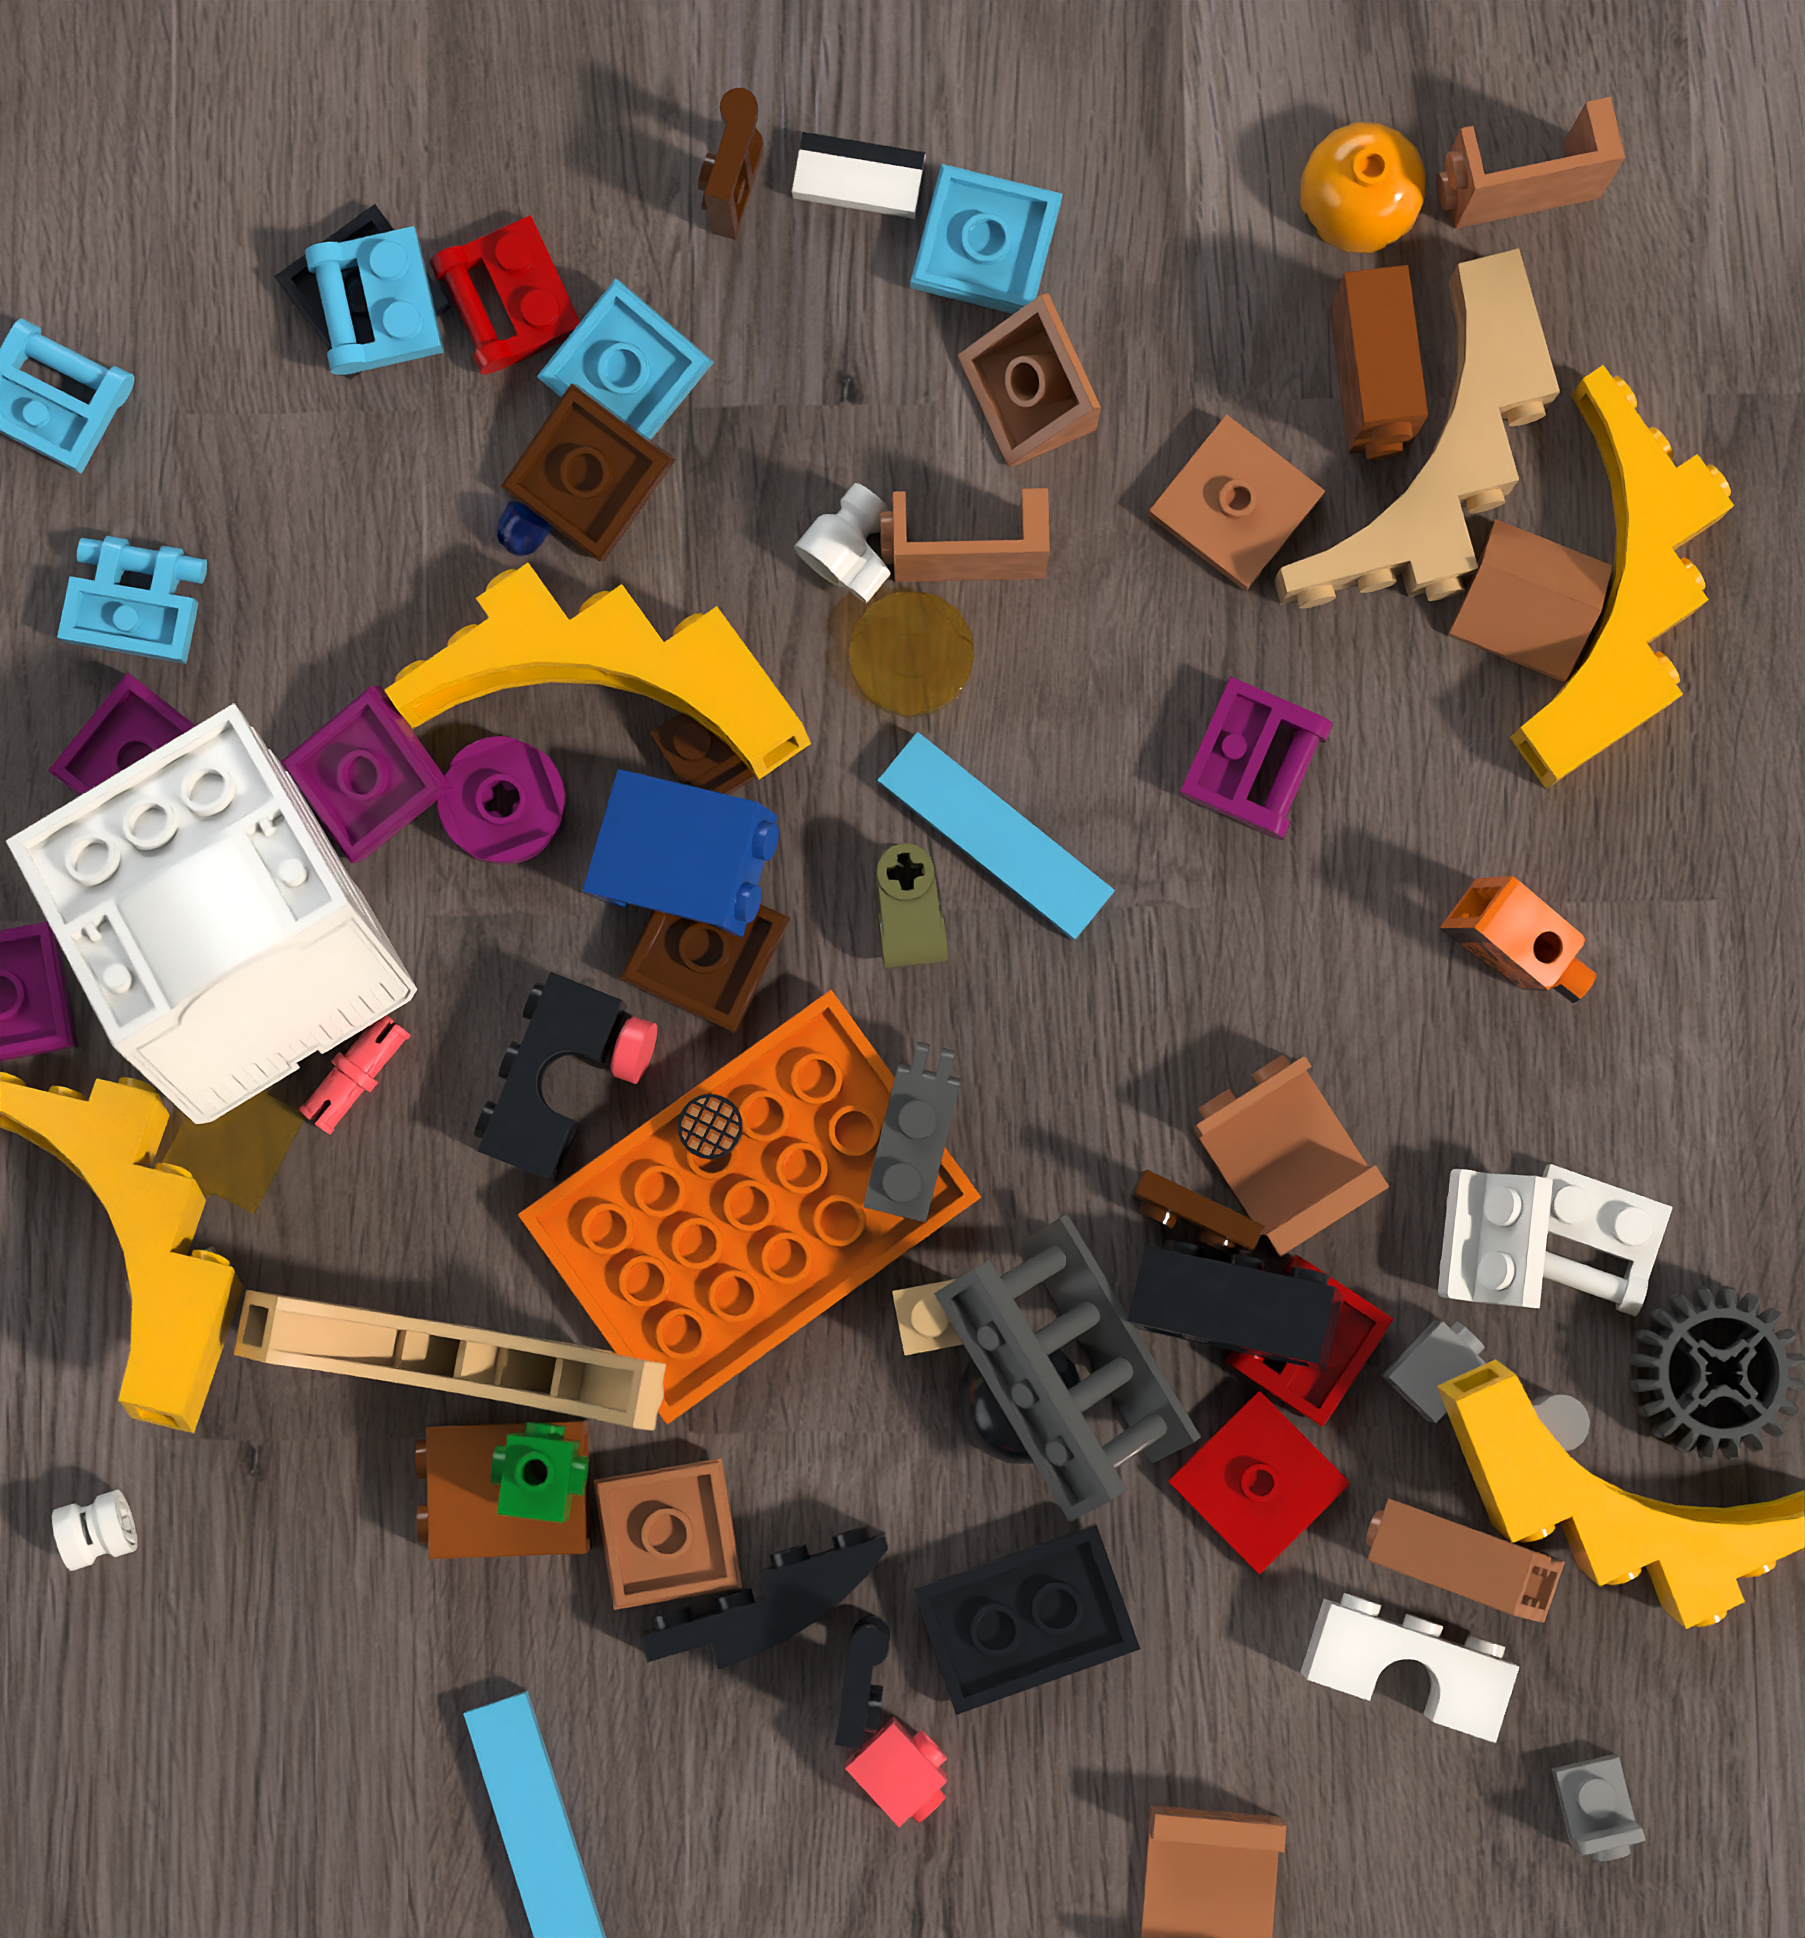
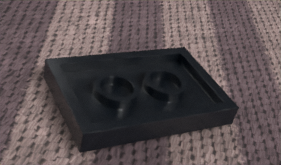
[913,1523,1140,1715]

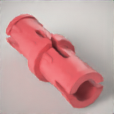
[298,1015,411,1135]

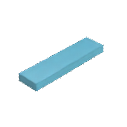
[878,732,1115,941]
[463,1690,606,1938]

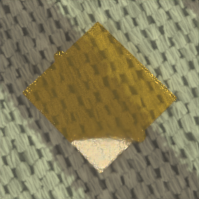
[162,1088,307,1214]

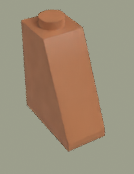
[1366,1498,1565,1623]

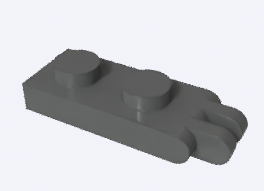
[863,1042,961,1223]

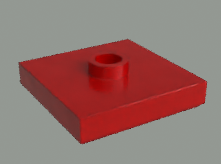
[1167,1390,1351,1575]

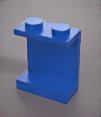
[582,769,779,938]

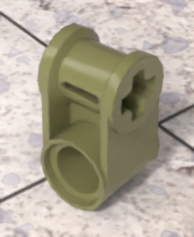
[875,843,948,970]

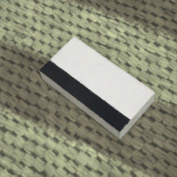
[792,132,925,219]

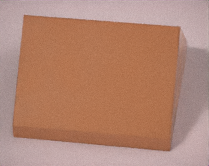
[957,293,1101,467]
[1448,519,1612,683]

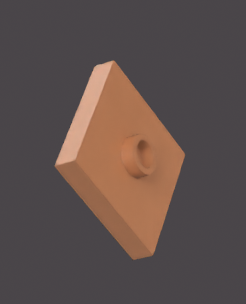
[1147,414,1325,592]
[593,1458,743,1610]

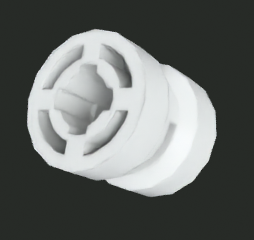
[52,1490,137,1571]

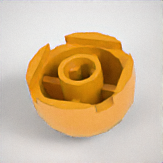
[1300,122,1426,253]

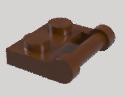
[698,88,764,240]

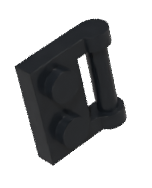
[835,1615,890,1749]

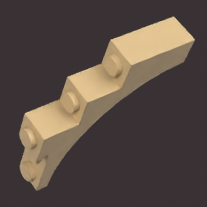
[1274,248,1560,609]
[234,1290,666,1431]

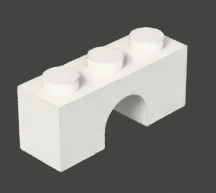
[1300,1593,1519,1743]

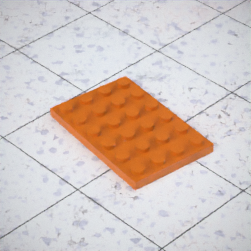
[518,990,981,1425]

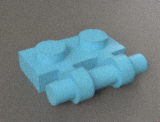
[57,536,207,664]

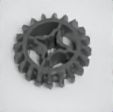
[1628,1286,1805,1460]

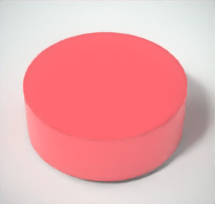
[611,1017,657,1084]

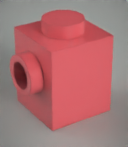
[845,1716,947,1827]

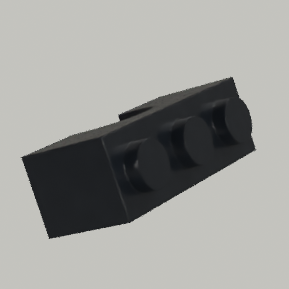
[474,972,628,1182]

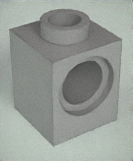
[1381,1321,1486,1423]

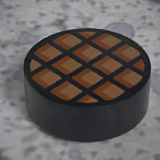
[678,1094,744,1160]

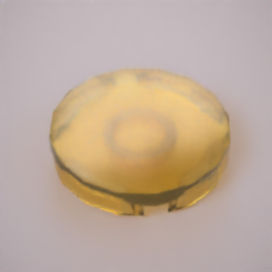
[849,591,975,718]

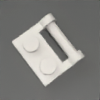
[1542,1164,1673,1316]

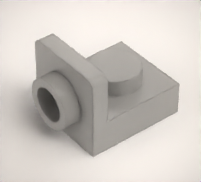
[1552,1754,1645,1862]

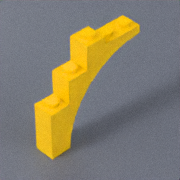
[1510,365,1734,789]
[384,563,811,780]
[0,1072,243,1434]
[1437,1359,1805,1629]

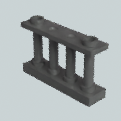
[934,1214,1201,1522]

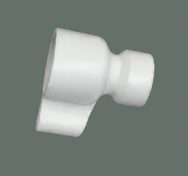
[794,483,891,603]

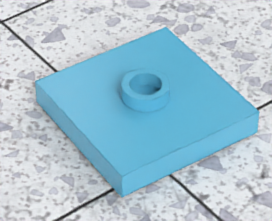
[910,164,1063,314]
[537,279,714,440]

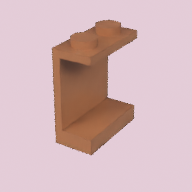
[1436,97,1626,229]
[880,488,1050,582]
[1191,1054,1389,1257]
[1140,1805,1286,1938]

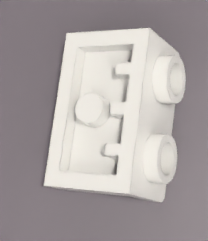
[1438,1169,1553,1308]

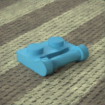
[305,226,444,375]
[0,318,134,474]

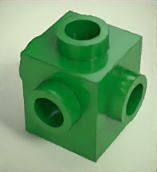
[490,1421,589,1523]

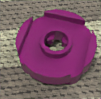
[437,736,567,865]

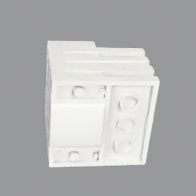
[6,703,417,1124]

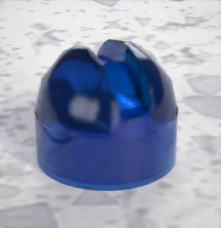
[496,501,552,556]

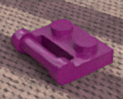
[1178,676,1333,840]

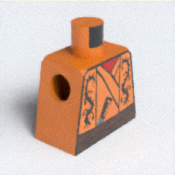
[1439,876,1597,1003]

